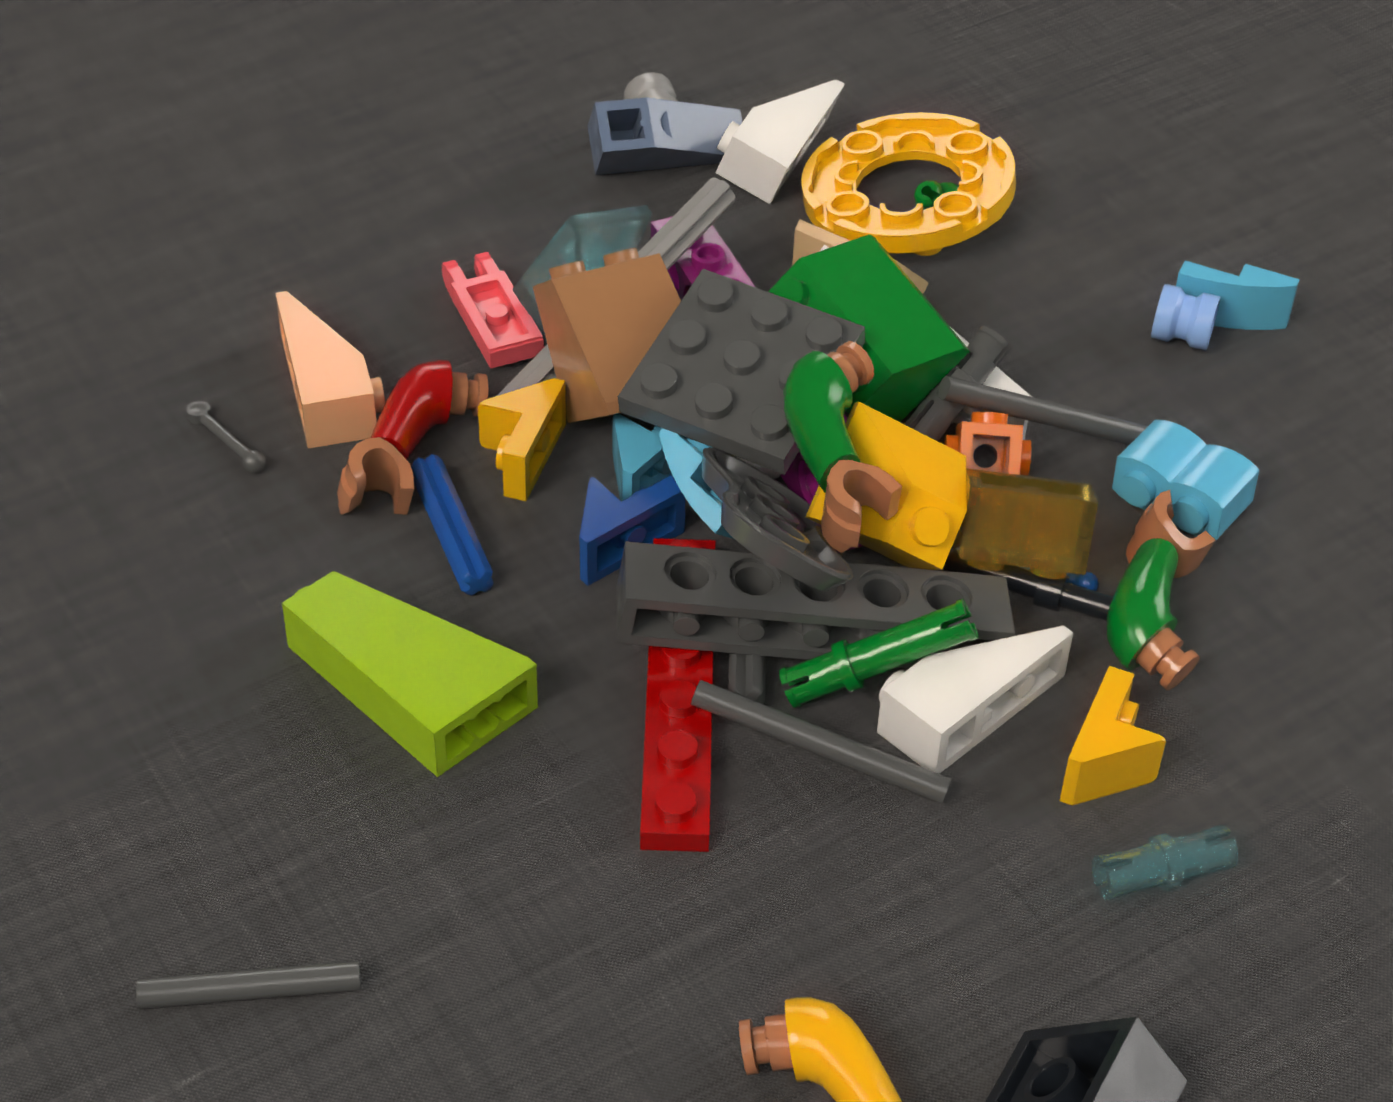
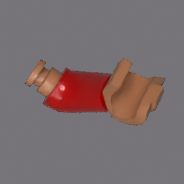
[337,360,489,515]

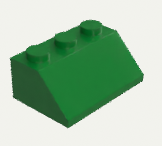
[768,234,970,422]

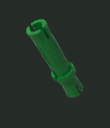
[779,598,979,708]

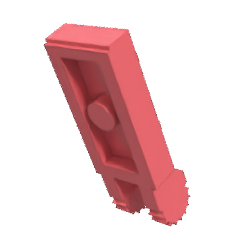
[441,252,544,369]

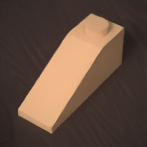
[276,291,385,449]

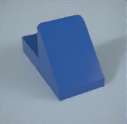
[579,475,686,586]

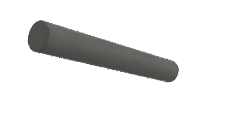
[136,961,361,1009]

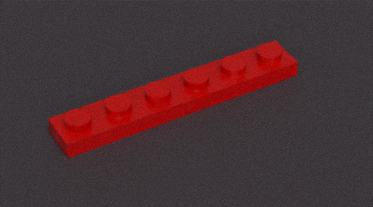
[640,538,716,852]

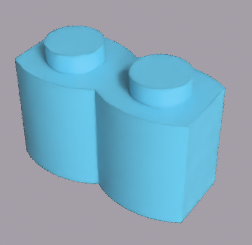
[1112,420,1260,540]

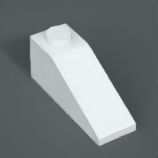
[715,79,845,204]
[877,625,1073,774]

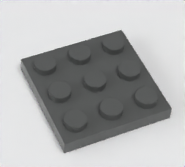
[617,269,865,475]

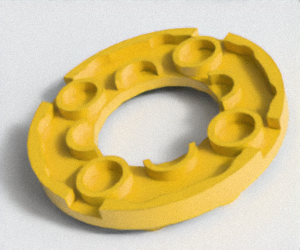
[801,112,1016,256]

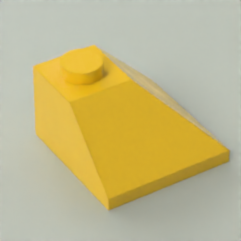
[805,402,967,570]

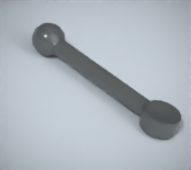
[187,401,266,474]

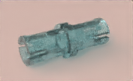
[1091,825,1238,900]

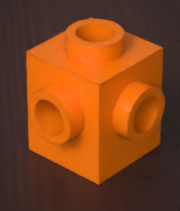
[944,412,1031,499]

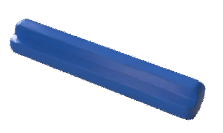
[411,454,493,596]

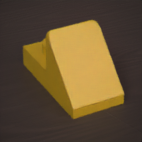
[478,378,566,501]
[1059,666,1166,806]

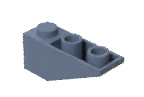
[587,97,742,175]

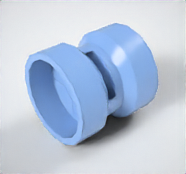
[1151,284,1221,351]

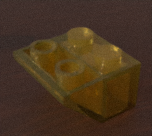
[955,468,1098,579]

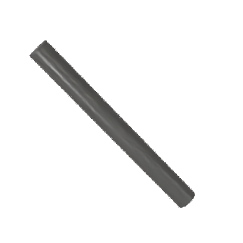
[938,376,1149,445]
[691,680,951,804]

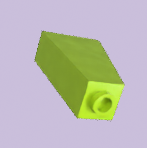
[282,571,538,777]

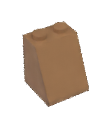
[533,247,681,423]

